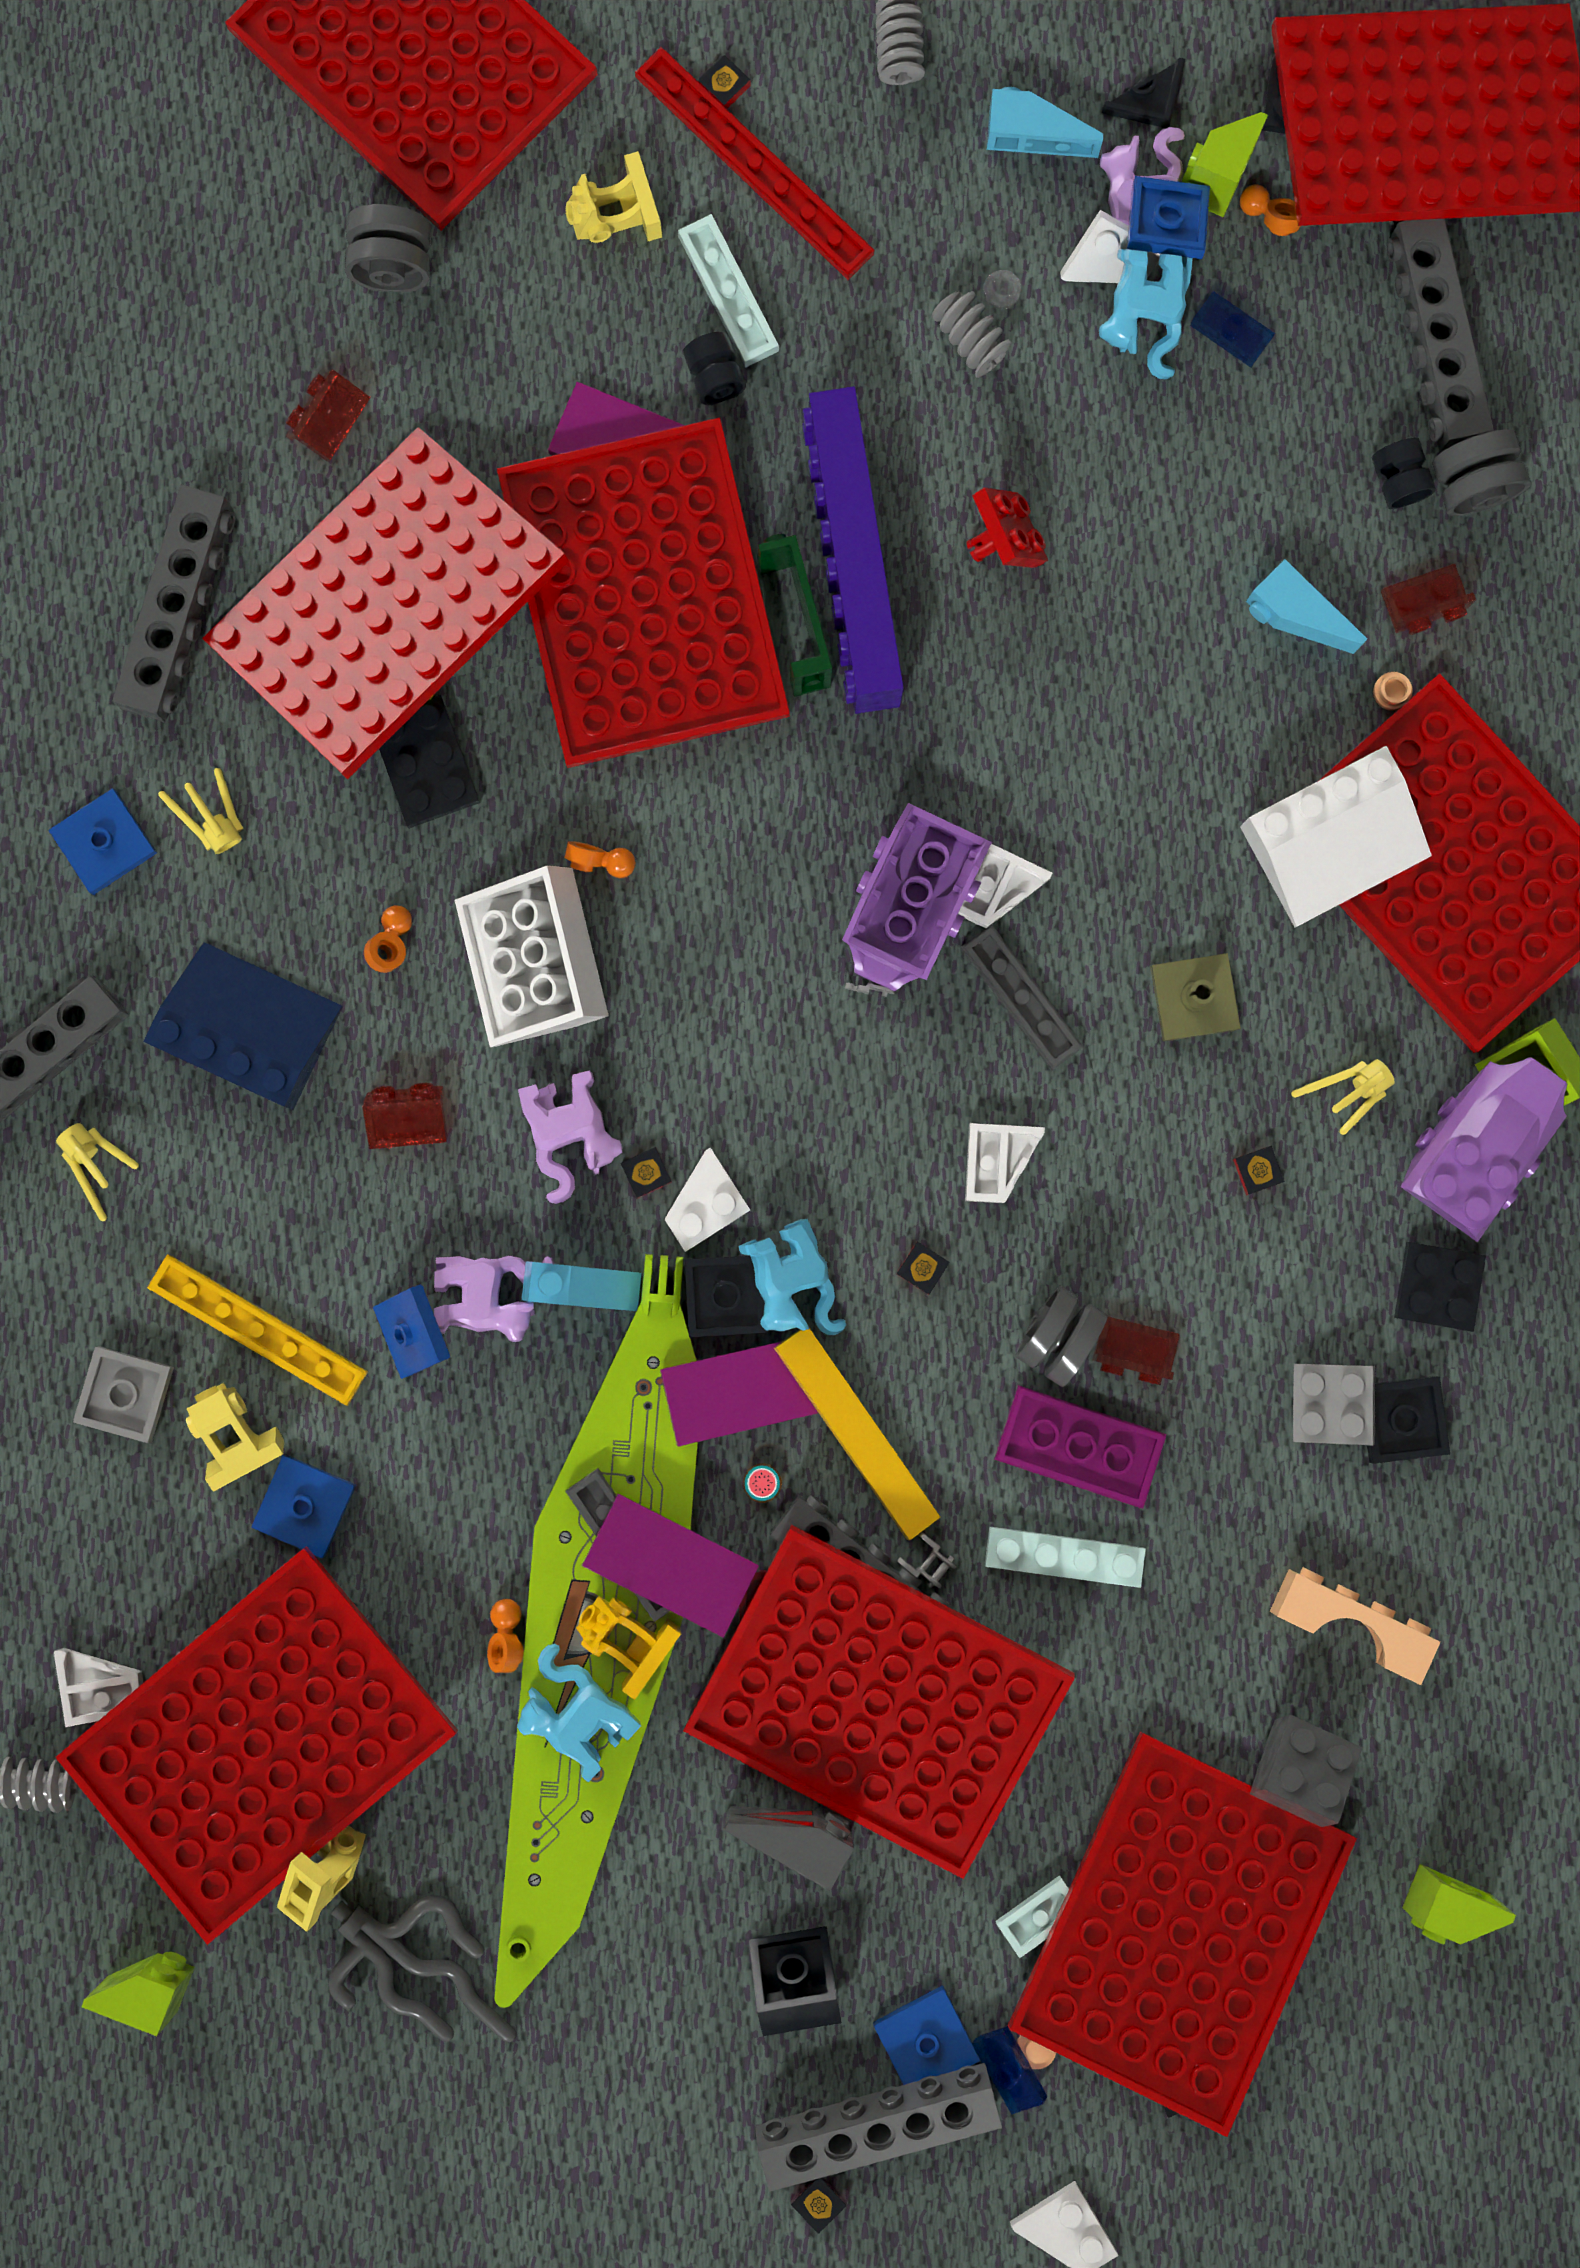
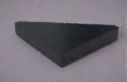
[1102,58,1185,128]

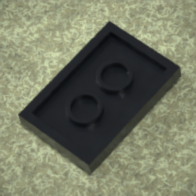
[379,694,480,829]

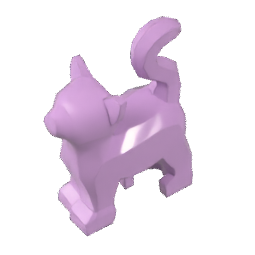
[1100,127,1185,226]
[518,1070,622,1204]
[434,1256,555,1342]

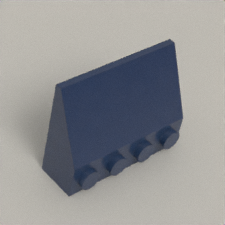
[143,942,343,1110]

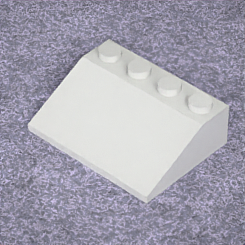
[1240,746,1432,927]
[455,866,609,1047]

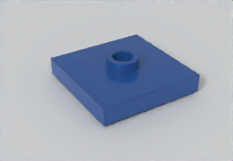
[1127,176,1210,259]
[48,788,157,895]
[373,1284,450,1379]
[251,1454,356,1559]
[873,1985,980,2085]

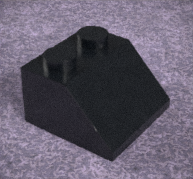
[749,1926,842,2036]

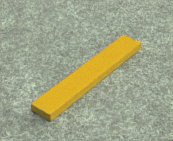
[147,1254,368,1406]
[774,1328,940,1540]

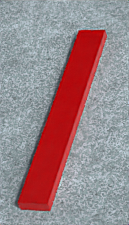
[635,47,875,280]

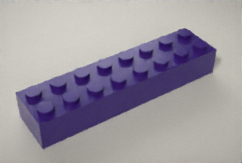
[802,386,904,714]

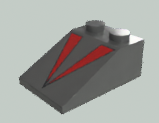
[724,1806,854,1891]

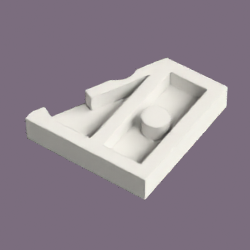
[1060,210,1160,283]
[958,844,1052,928]
[965,1123,1045,1203]
[665,1148,751,1252]
[54,1648,143,1727]
[1010,2181,1118,2268]

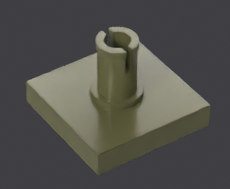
[1150,953,1241,1042]

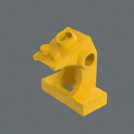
[576,1596,681,1700]

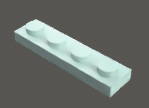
[678,214,779,368]
[985,1527,1146,1588]

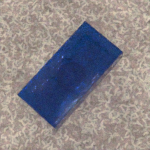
[1190,291,1275,368]
[972,2026,1048,2115]

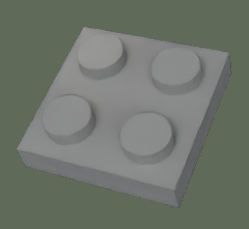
[73,1346,174,1443]
[1293,1364,1375,1445]

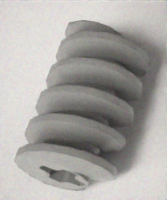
[875,0,925,85]
[932,291,1012,378]
[0,1756,77,1813]

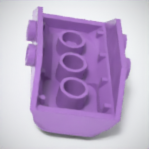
[842,803,992,991]
[1401,1057,1568,1242]

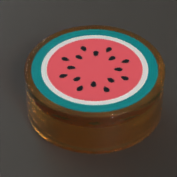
[743,1463,782,1503]

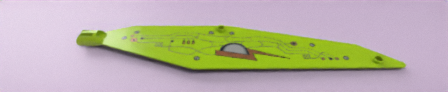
[494,1254,698,2008]

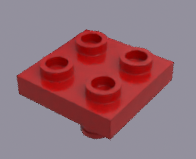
[967,487,1049,568]

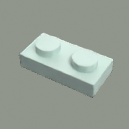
[996,1875,1069,1958]

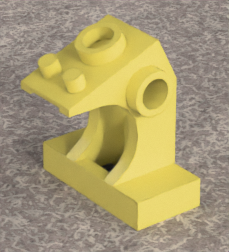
[566,151,662,243]
[186,1383,284,1492]
[277,1826,366,1932]

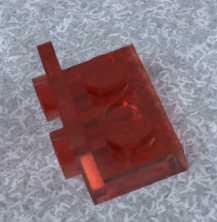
[286,369,371,462]
[1381,564,1476,635]
[362,1082,448,1149]
[1092,1317,1180,1385]

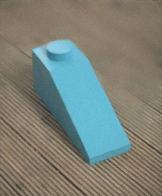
[987,87,1103,158]
[1246,559,1367,654]
[522,1261,642,1311]

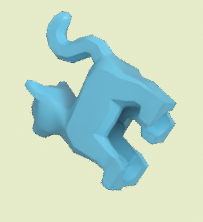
[1099,249,1193,379]
[739,1219,846,1335]
[517,1644,641,1782]

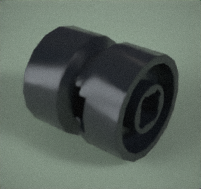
[683,331,746,405]
[1371,437,1436,509]

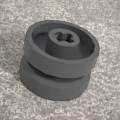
[344,204,431,292]
[1432,429,1532,516]
[1015,1285,1108,1387]

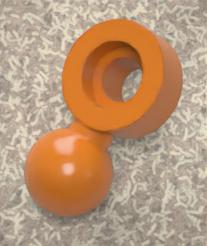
[1240,184,1301,236]
[564,841,636,878]
[364,905,412,973]
[487,1599,524,1673]

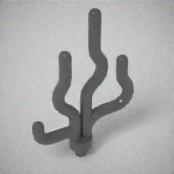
[328,1895,516,2043]

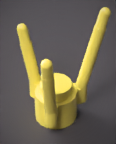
[158,768,244,854]
[1291,1059,1395,1135]
[56,1123,139,1221]

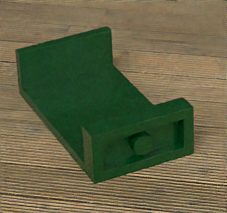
[758,534,832,697]

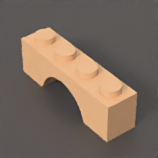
[1270,1567,1440,1685]

